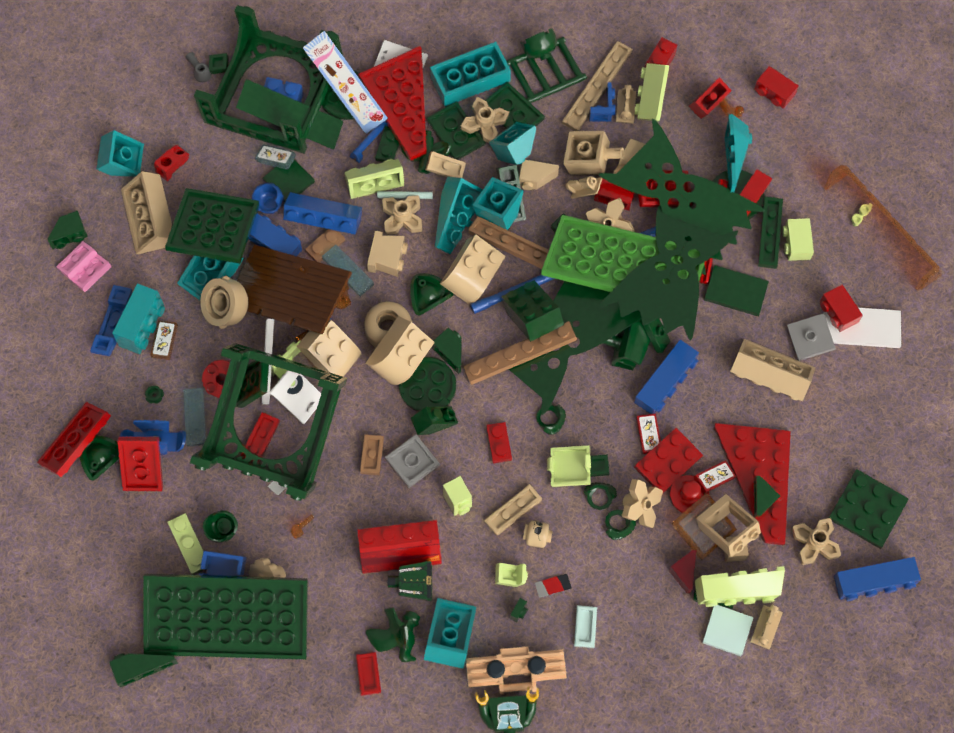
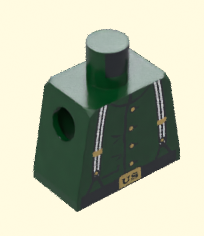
[387,561,432,601]

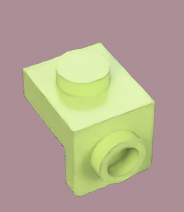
[495,563,528,587]

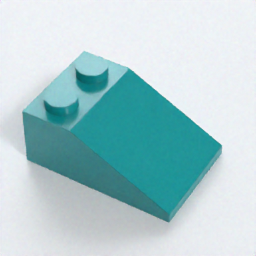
[177,256,244,300]
[424,598,477,669]

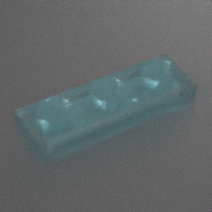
[322,245,374,297]
[183,388,206,447]

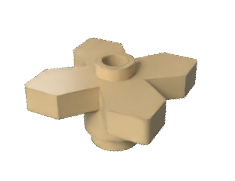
[461,97,509,143]
[382,195,422,235]
[586,198,635,232]
[622,479,663,528]
[792,518,841,565]

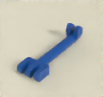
[350,121,389,163]

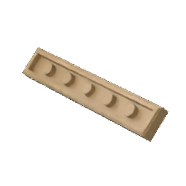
[562,41,633,131]

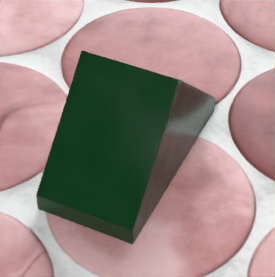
[754,476,780,517]

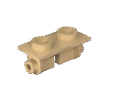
[616,85,636,124]
[566,176,603,199]
[751,605,783,650]

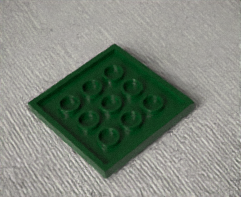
[165,188,259,264]

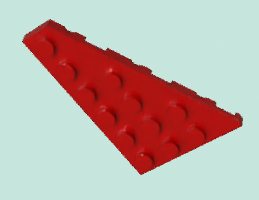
[358,46,427,161]
[714,423,791,545]

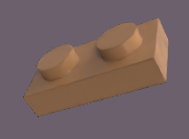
[305,229,345,263]
[360,435,384,476]

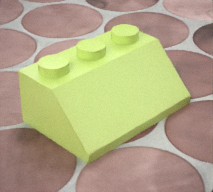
[634,63,669,122]
[344,159,404,199]

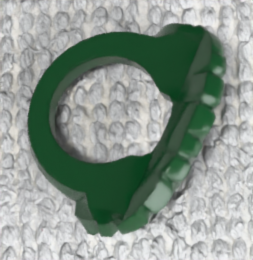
[536,404,566,435]
[584,482,617,510]
[605,510,636,540]

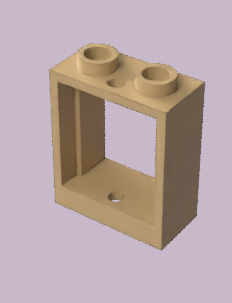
[696,494,761,557]

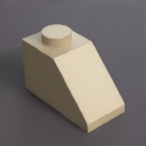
[519,160,559,190]

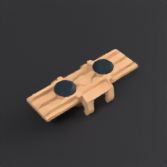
[466,646,567,695]

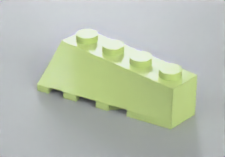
[695,566,785,607]

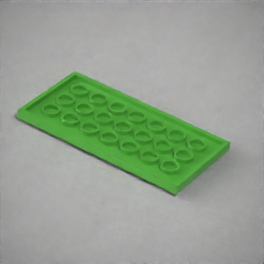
[541,215,705,292]

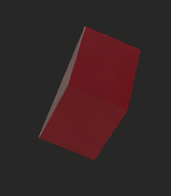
[669,550,697,594]

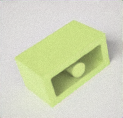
[782,218,814,261]
[443,476,472,516]

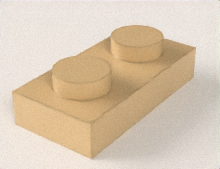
[425,152,466,178]

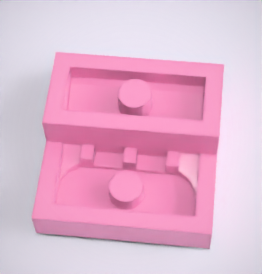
[56,241,112,292]

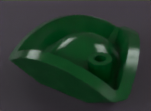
[410,273,454,316]
[80,435,119,481]

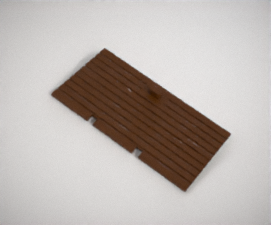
[237,245,352,334]

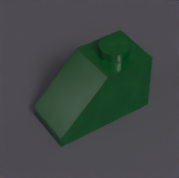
[432,327,462,374]

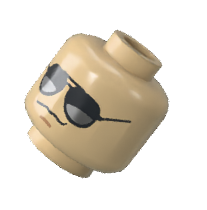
[523,520,553,548]

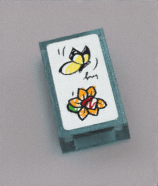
[255,144,296,169]

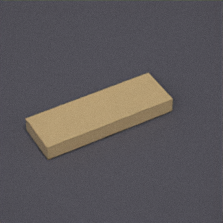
[484,484,542,536]

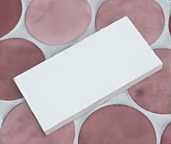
[824,308,901,348]
[262,319,274,404]

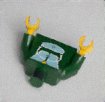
[475,687,539,733]

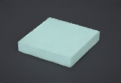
[702,605,753,656]

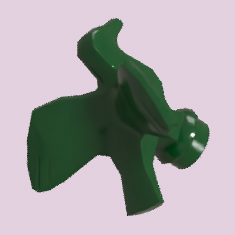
[366,607,420,662]

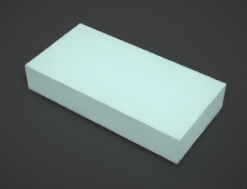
[574,605,597,648]

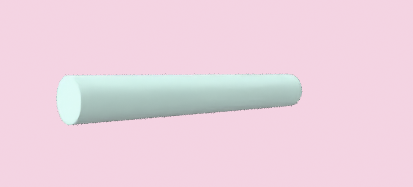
[377,191,433,199]

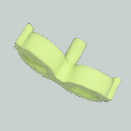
[851,203,873,227]

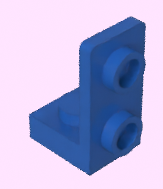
[589,82,616,122]

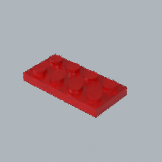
[37,402,111,478]

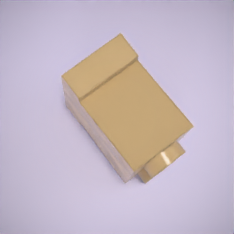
[367,231,408,277]

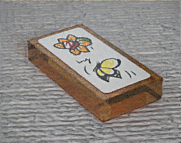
[150,320,178,360]

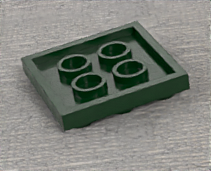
[829,469,909,549]

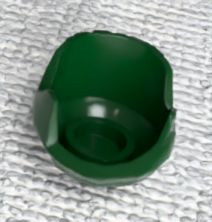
[203,510,238,543]

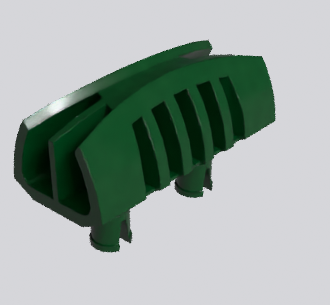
[603,310,650,371]

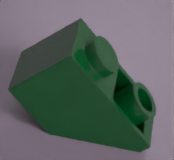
[48,210,88,250]
[411,406,458,435]

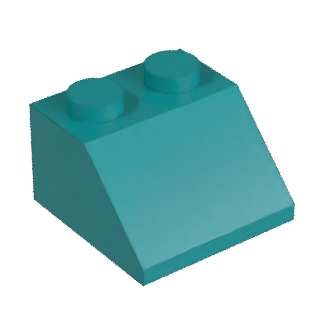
[489,122,536,165]
[96,130,144,177]
[472,177,523,230]

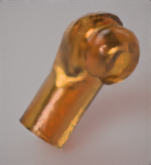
[719,98,744,118]

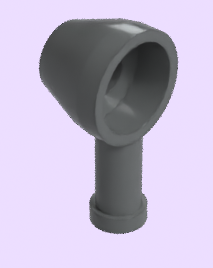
[186,52,212,82]

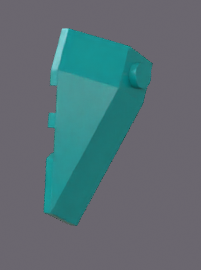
[724,114,752,192]
[435,177,483,254]

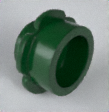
[145,386,164,404]

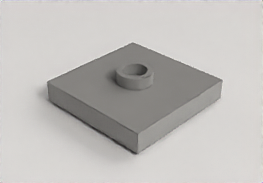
[787,313,836,361]
[385,434,440,488]

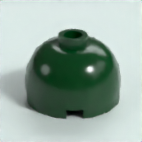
[520,28,557,61]

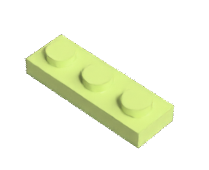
[168,513,204,575]

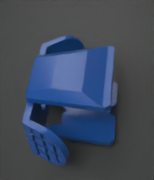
[120,420,186,455]

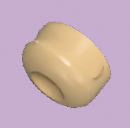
[200,276,248,329]
[364,301,412,348]

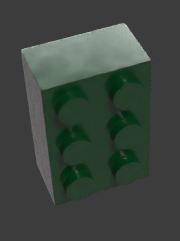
[501,280,564,342]

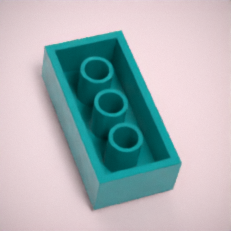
[430,42,511,107]

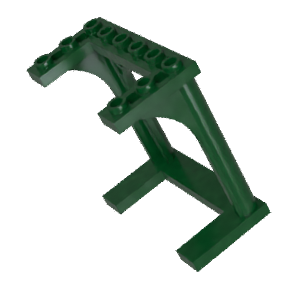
[194,5,343,154]
[190,343,347,501]

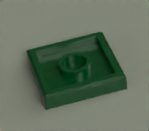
[263,156,315,202]

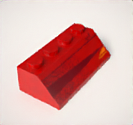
[357,520,442,574]

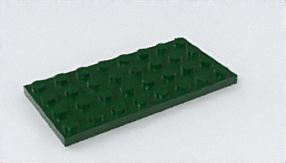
[143,574,308,660]

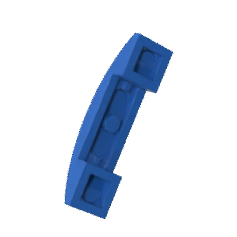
[90,285,132,356]

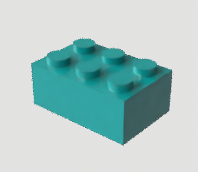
[112,283,165,354]

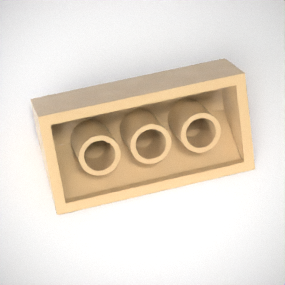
[121,171,172,254]
[730,339,815,401]

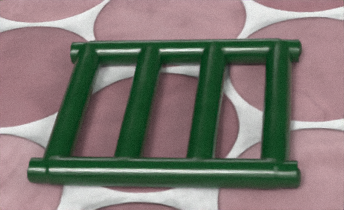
[506,36,587,103]

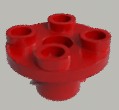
[202,359,230,398]
[670,475,709,514]

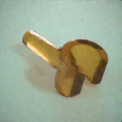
[291,515,314,539]

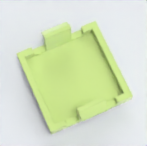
[547,445,591,487]

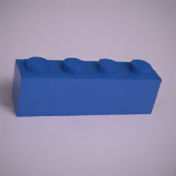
[283,192,362,235]
[248,213,302,256]
[634,340,699,414]
[833,557,921,601]

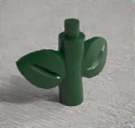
[401,130,452,174]

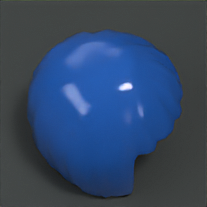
[252,183,283,214]

